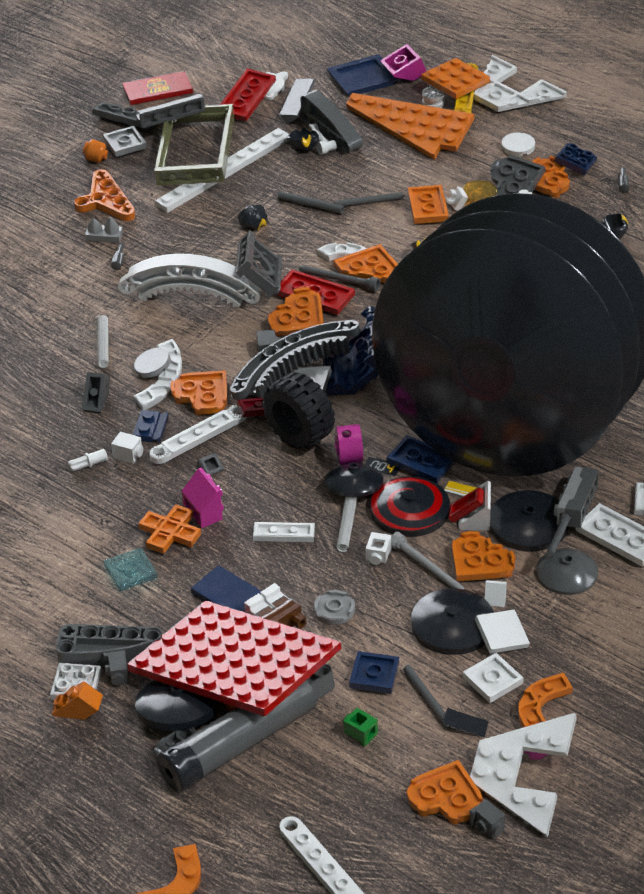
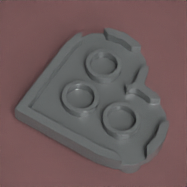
[490,155,546,195]

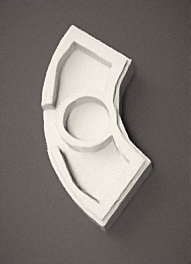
[317,243,367,262]

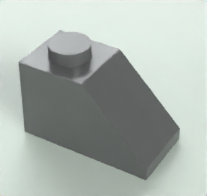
[82,372,111,412]

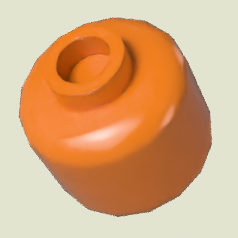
[82,139,109,163]

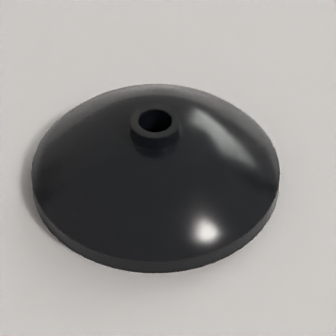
[324,462,383,497]

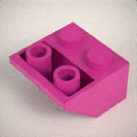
[182,467,224,528]

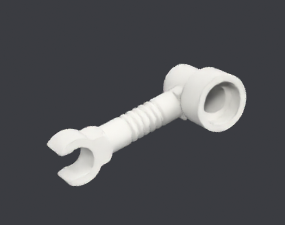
[309,124,337,155]

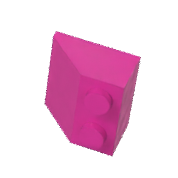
[380,44,427,81]

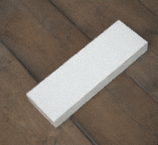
[253,522,315,542]

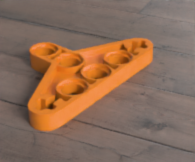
[74,169,135,221]

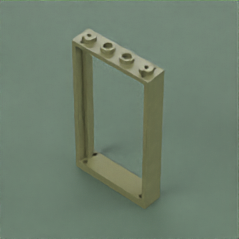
[154,104,234,186]

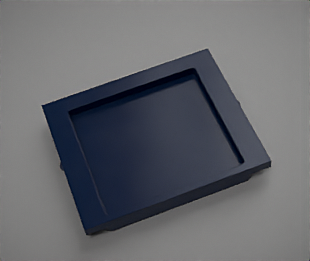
[327,54,400,95]

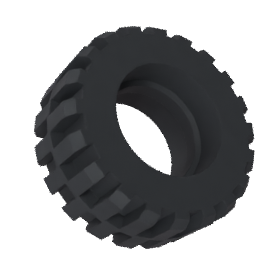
[262,372,335,449]

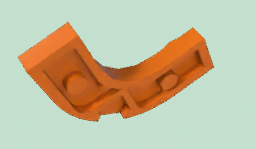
[518,672,573,728]
[136,844,201,894]

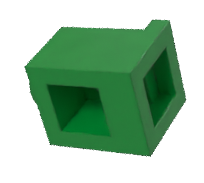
[343,708,378,747]

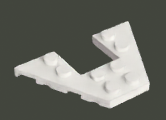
[474,55,566,112]
[470,713,577,838]

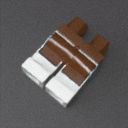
[244,583,306,629]

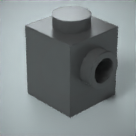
[256,330,280,353]

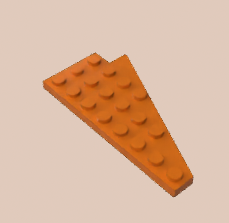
[346,93,474,159]

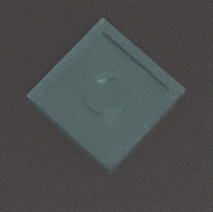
[104,548,158,591]

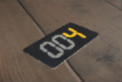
[365,457,400,476]

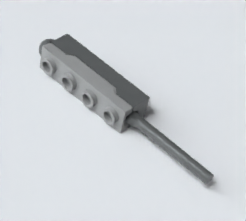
[546,466,599,558]

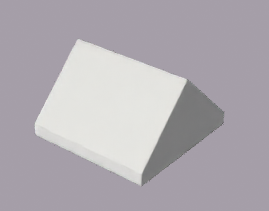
[459,481,491,531]

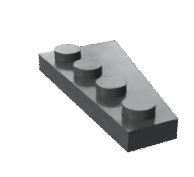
[93,102,157,130]

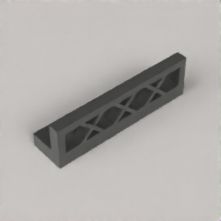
[136,94,205,128]

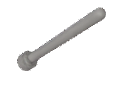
[391,532,465,590]

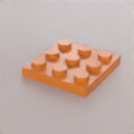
[421,58,490,99]

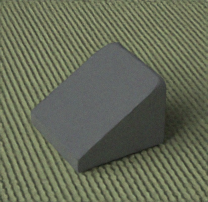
[196,452,224,475]

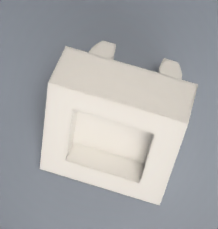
[445,186,468,211]

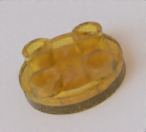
[463,180,497,204]

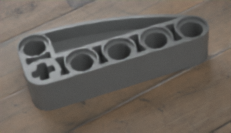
[300,90,363,153]
[56,624,162,667]

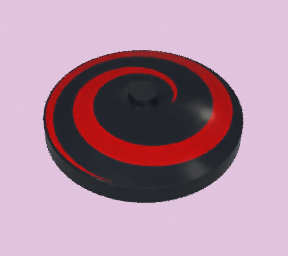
[370,476,450,537]

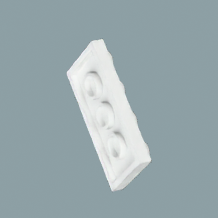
[576,503,644,567]

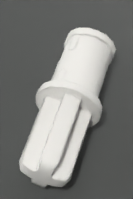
[68,449,108,471]

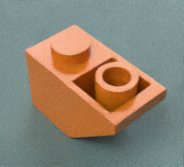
[52,681,103,720]

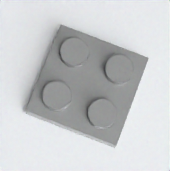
[103,126,147,157]

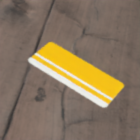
[444,481,476,496]

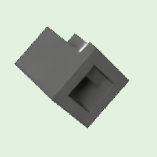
[104,650,129,686]
[469,799,505,839]

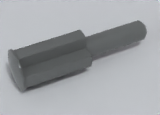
[619,167,629,193]
[111,242,124,270]

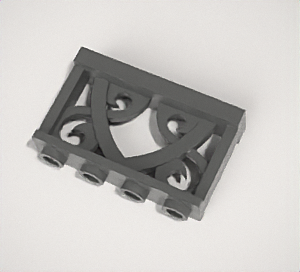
[235,230,282,299]

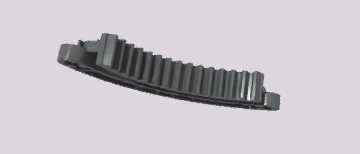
[230,320,361,400]

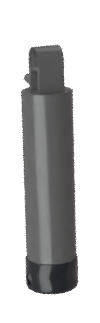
[153,664,335,792]

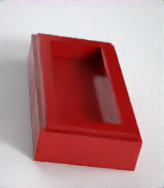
[449,487,484,523]

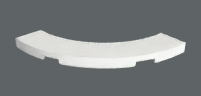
[134,339,182,410]

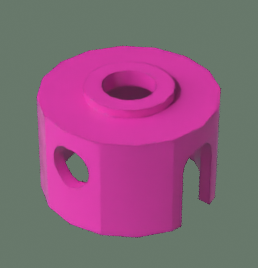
[334,424,363,465]

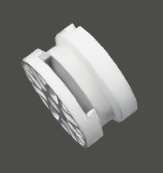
[422,86,445,108]

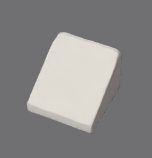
[485,580,507,607]

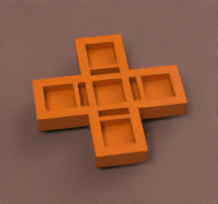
[138,504,201,554]

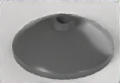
[536,548,598,595]

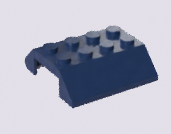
[323,306,379,395]

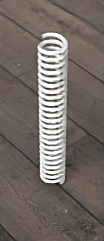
[97,315,109,368]
[337,497,357,552]

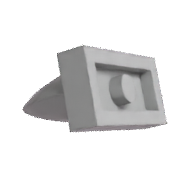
[85,217,123,243]

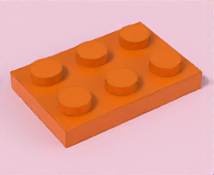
[408,185,449,224]

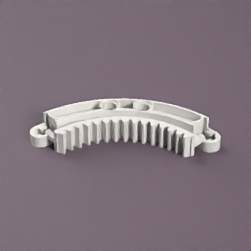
[118,254,261,308]

